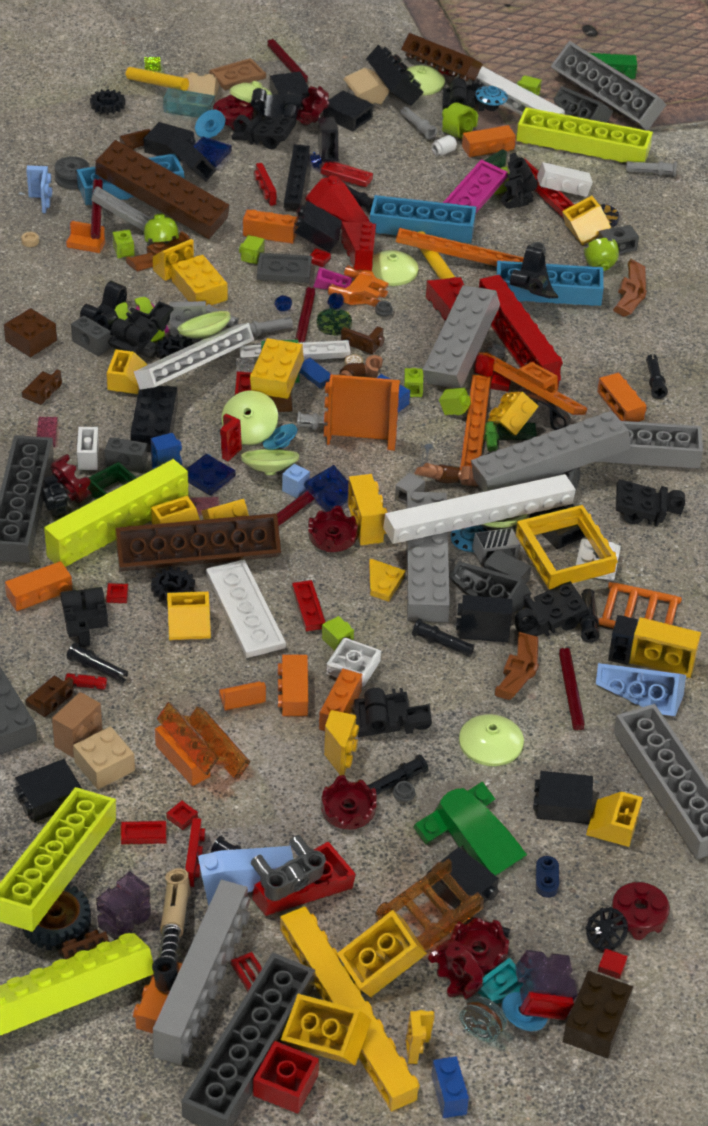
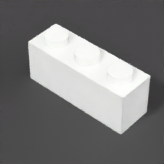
[537,162,593,197]

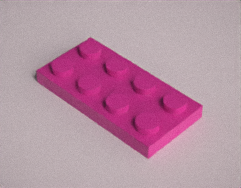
[443,160,508,213]

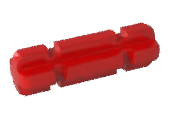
[65,673,107,690]

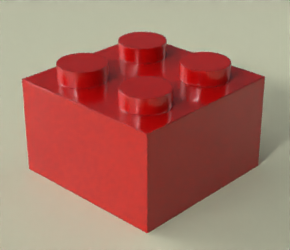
[253,1041,319,1114]

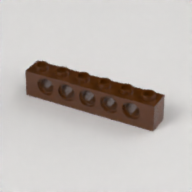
[401,33,483,82]

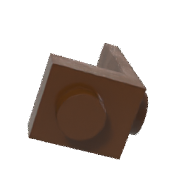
[119,129,151,150]
[341,326,385,354]

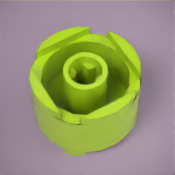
[442,103,478,139]

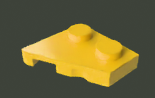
[369,558,406,602]

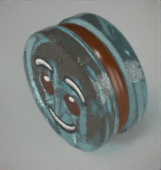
[459,996,507,1042]

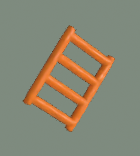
[598,582,682,629]

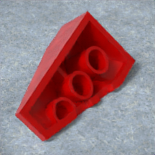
[305,175,370,223]

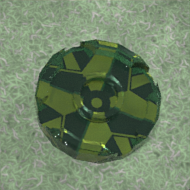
[316,308,352,335]

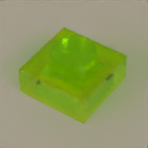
[144,57,161,72]

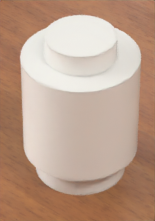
[431,135,457,156]

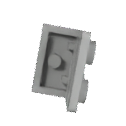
[169,301,206,342]

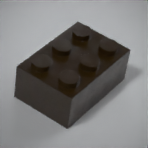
[562,970,634,1059]

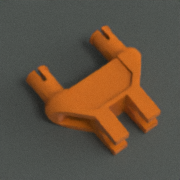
[328,265,388,307]

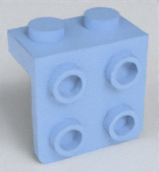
[26,165,52,213]

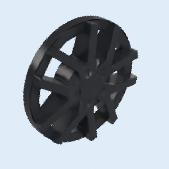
[585,907,628,951]

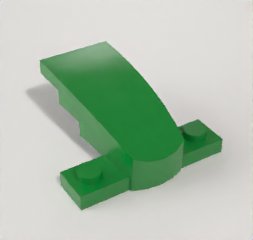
[413,781,527,876]

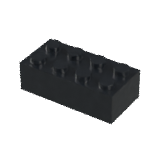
[366,44,424,106]
[130,386,178,453]

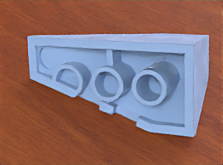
[596,663,686,716]
[198,846,293,906]

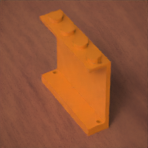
[324,374,400,451]

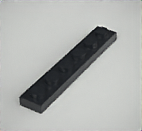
[284,144,310,209]

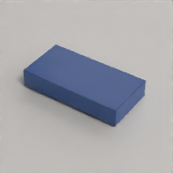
[300,358,331,388]

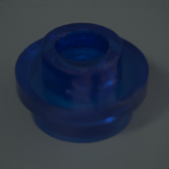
[309,152,322,169]
[327,293,344,310]
[274,295,292,312]

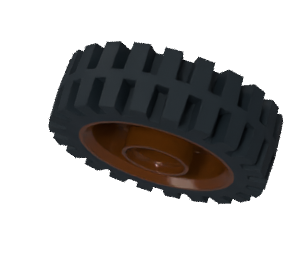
[23,884,91,950]

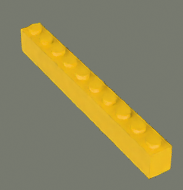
[280,906,420,1112]

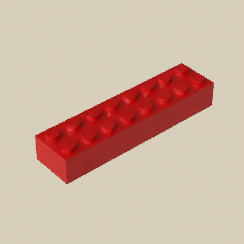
[479,275,563,387]

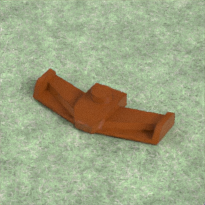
[126,231,190,271]
[613,259,647,317]
[495,632,539,700]

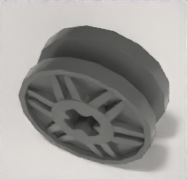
[55,156,90,189]

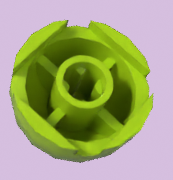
[144,214,179,242]
[584,238,619,271]

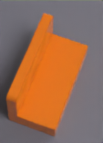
[66,221,105,253]
[518,362,558,391]
[219,681,266,711]

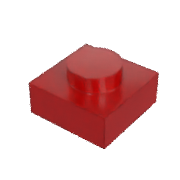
[475,354,494,377]

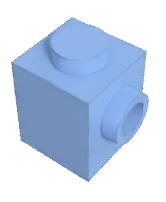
[282,464,310,498]

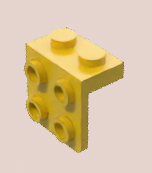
[487,392,539,435]

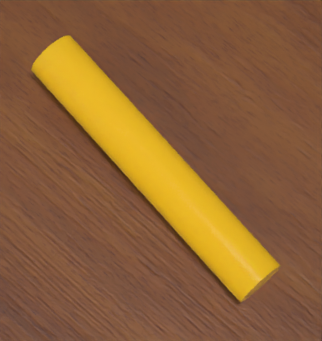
[126,67,189,91]
[419,231,455,279]

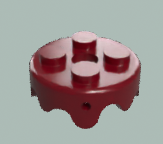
[297,86,329,126]
[213,95,253,131]
[50,454,92,503]
[308,506,358,553]
[321,775,377,830]
[611,882,670,940]
[451,918,509,975]
[428,939,484,1000]

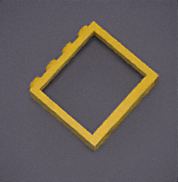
[516,505,618,590]

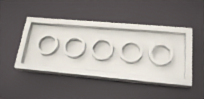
[206,559,286,658]

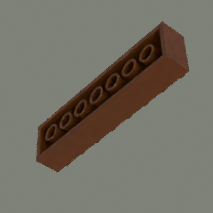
[95,140,229,239]
[115,513,281,572]

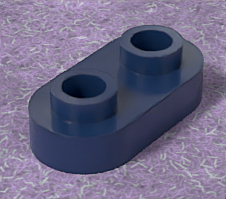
[536,856,559,898]

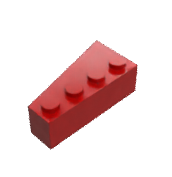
[341,221,376,271]
[426,277,465,321]
[252,841,356,916]

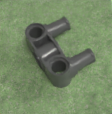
[250,835,326,901]

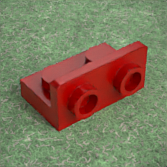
[220,414,242,461]

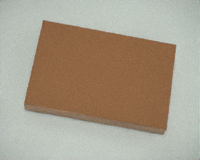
[209,58,266,90]

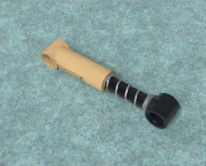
[152,868,191,991]

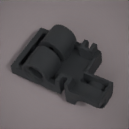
[442,78,499,111]
[232,113,296,149]
[501,152,538,209]
[107,301,174,355]
[616,479,685,527]
[515,581,589,636]
[60,587,108,647]
[354,688,432,737]

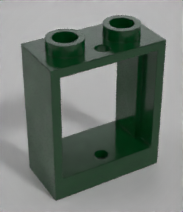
[88,462,136,500]

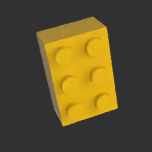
[171,255,228,306]
[250,338,304,399]
[348,474,387,545]
[629,617,701,678]
[337,910,427,997]
[281,994,372,1066]

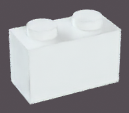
[77,427,99,470]

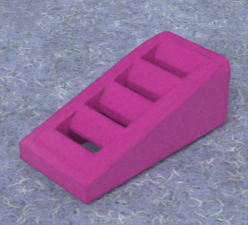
[313,267,353,290]

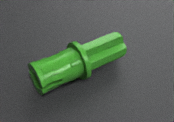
[484,421,499,452]

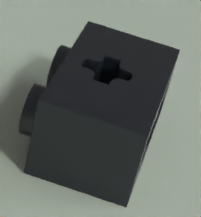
[608,615,638,665]

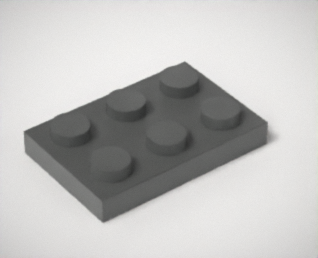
[257,253,312,283]

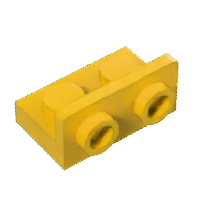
[405,1010,435,1064]

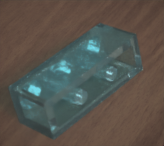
[163,88,215,118]

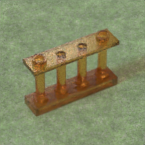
[157,702,251,779]
[375,859,484,951]

